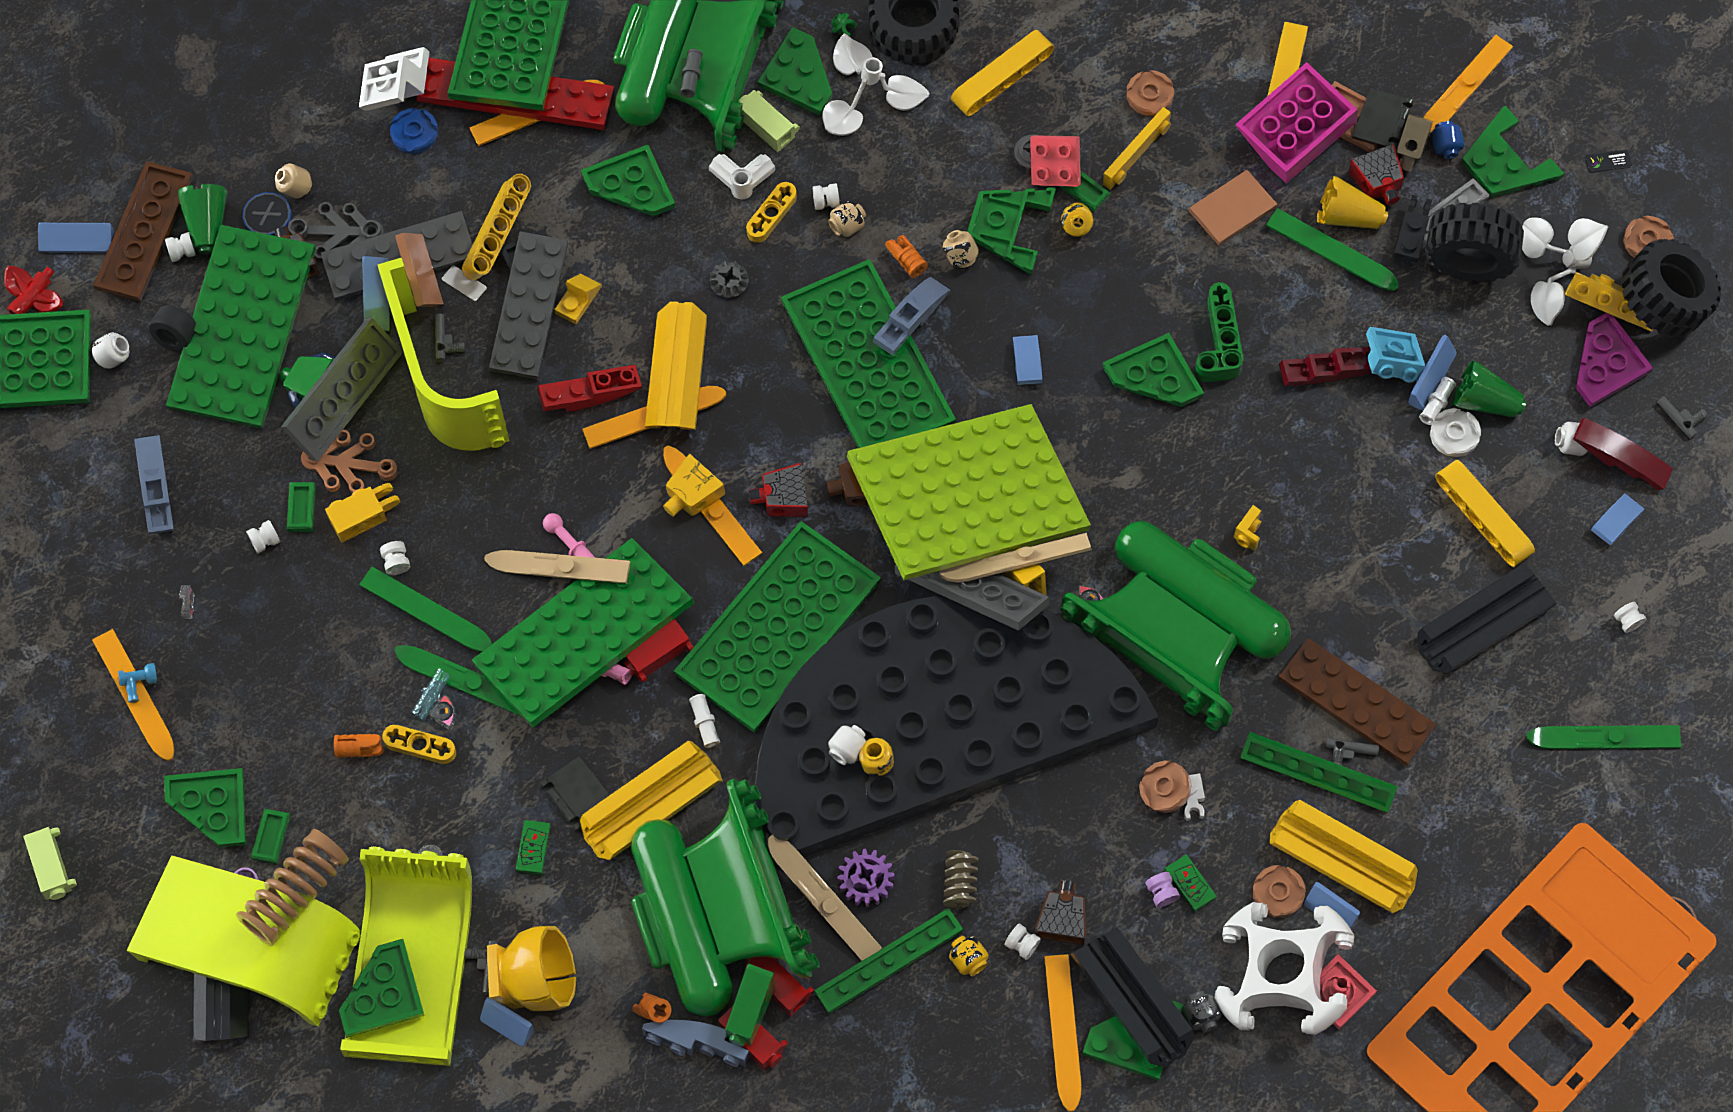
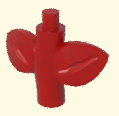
[4,266,63,314]

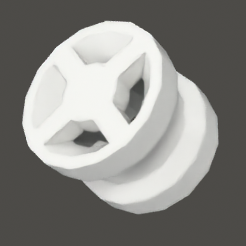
[1614,602,1647,633]

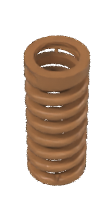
[236,829,349,946]

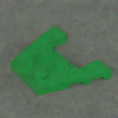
[1461,105,1564,198]
[967,188,1056,274]

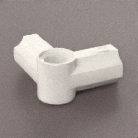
[709,154,775,200]

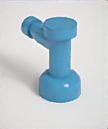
[118,663,157,703]

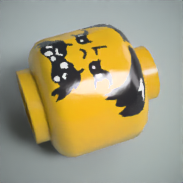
[1061,203,1093,237]
[859,738,894,777]
[949,936,989,976]

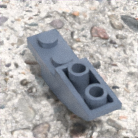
[873,277,950,356]
[134,435,174,535]
[642,1020,750,1067]

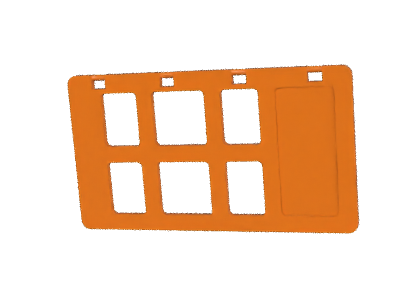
[1367,823,1717,1112]

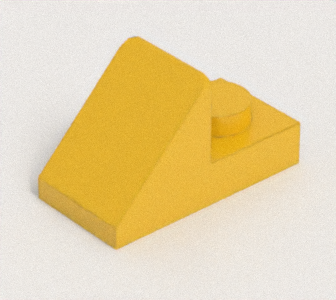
[555,274,602,325]

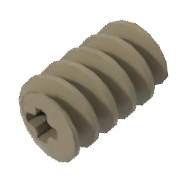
[943,850,978,909]

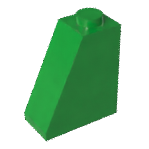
[725,964,775,1046]

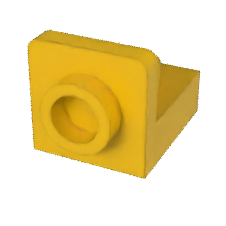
[1234,505,1262,551]

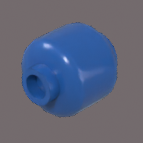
[1430,121,1464,159]

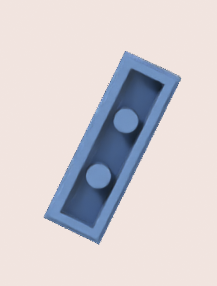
[38,223,114,253]
[362,256,390,332]
[1408,335,1457,411]

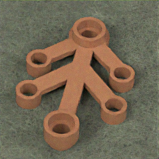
[301,430,398,494]

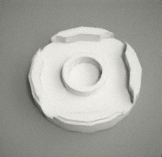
[1430,408,1481,457]

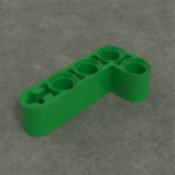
[1195,282,1243,382]

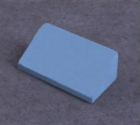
[1304,882,1360,929]
[480,997,534,1047]

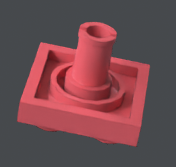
[1030,135,1081,187]
[1320,954,1377,1030]

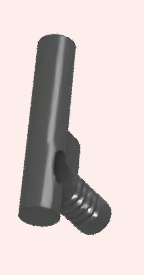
[435,313,465,362]
[1657,396,1708,439]
[1326,738,1379,766]
[464,941,498,995]

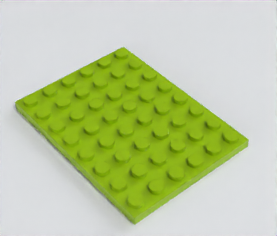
[847,404,1091,580]

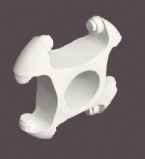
[1214,902,1355,1035]

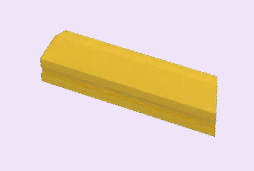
[645,302,707,430]
[580,741,723,860]
[1270,800,1418,913]

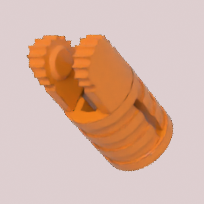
[885,235,928,278]
[334,734,384,758]
[632,993,671,1023]

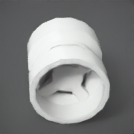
[812,183,840,210]
[165,232,196,262]
[246,520,280,554]
[380,541,410,575]
[1004,923,1041,960]

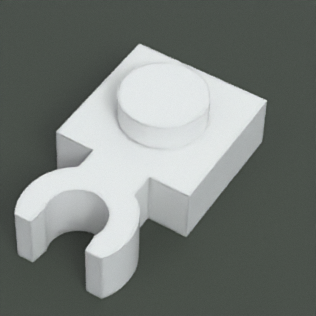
[1184,774,1205,821]

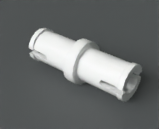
[1419,377,1456,425]
[689,694,720,748]

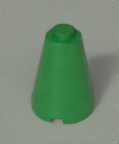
[178,184,227,254]
[1453,360,1526,418]

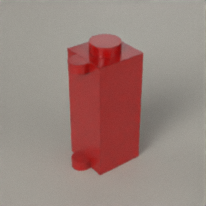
[623,619,694,683]
[745,957,814,1018]
[718,1006,788,1071]

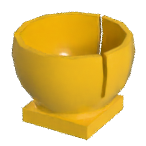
[487,926,576,1011]

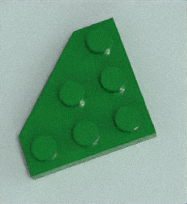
[758,27,832,116]
[581,145,676,216]
[1103,333,1204,407]
[164,768,247,848]
[339,939,424,1038]
[1082,1000,1184,1081]

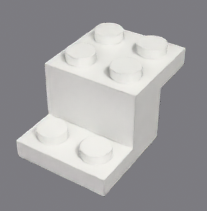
[359,47,429,111]

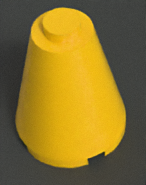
[1317,176,1388,229]

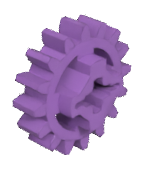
[837,849,895,907]

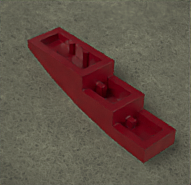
[1279,347,1372,386]
[1573,418,1673,491]

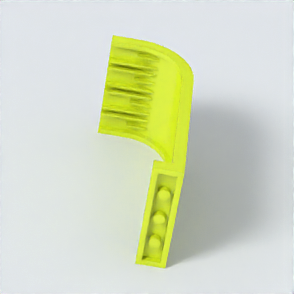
[378,258,510,451]
[340,847,472,1066]
[127,856,361,1026]

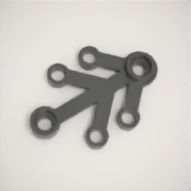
[288,202,384,262]

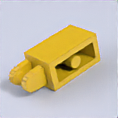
[325,483,400,543]

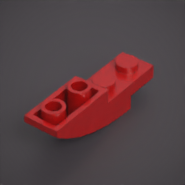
[537,365,642,412]

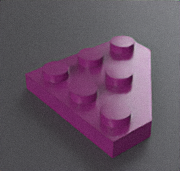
[1576,313,1653,408]

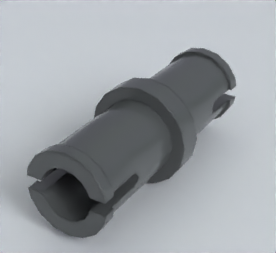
[680,49,703,98]

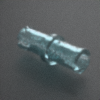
[411,668,451,721]

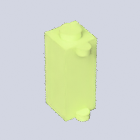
[738,90,800,152]
[23,827,77,900]

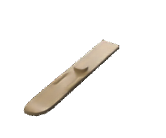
[940,533,1092,582]
[484,550,631,584]
[768,835,882,961]

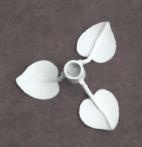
[822,33,930,136]
[1522,218,1608,325]

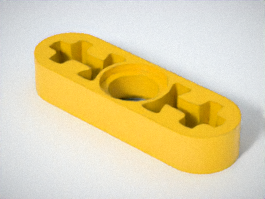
[746,182,797,243]
[382,725,456,764]

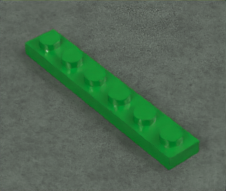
[1240,732,1398,813]
[814,908,963,1015]

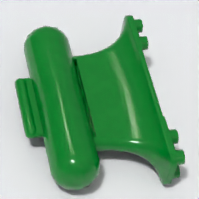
[613,0,784,152]
[1060,520,1292,731]
[631,779,820,1017]

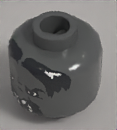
[1182,991,1222,1033]

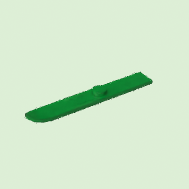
[1266,208,1399,291]
[359,567,492,652]
[394,645,522,717]
[1526,725,1681,749]

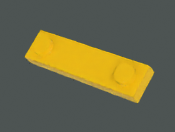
[1103,107,1171,190]

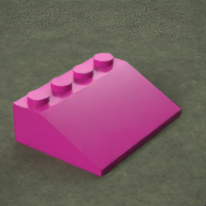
[1236,62,1357,184]

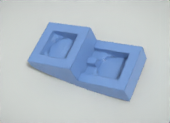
[1013,335,1042,385]
[1591,493,1644,546]

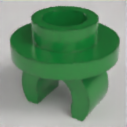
[831,12,857,36]

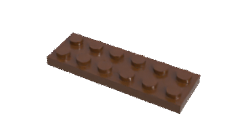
[93,161,193,302]
[1278,638,1437,767]

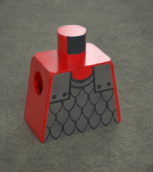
[1348,144,1404,206]
[749,463,808,517]

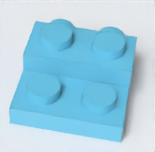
[1366,327,1425,382]

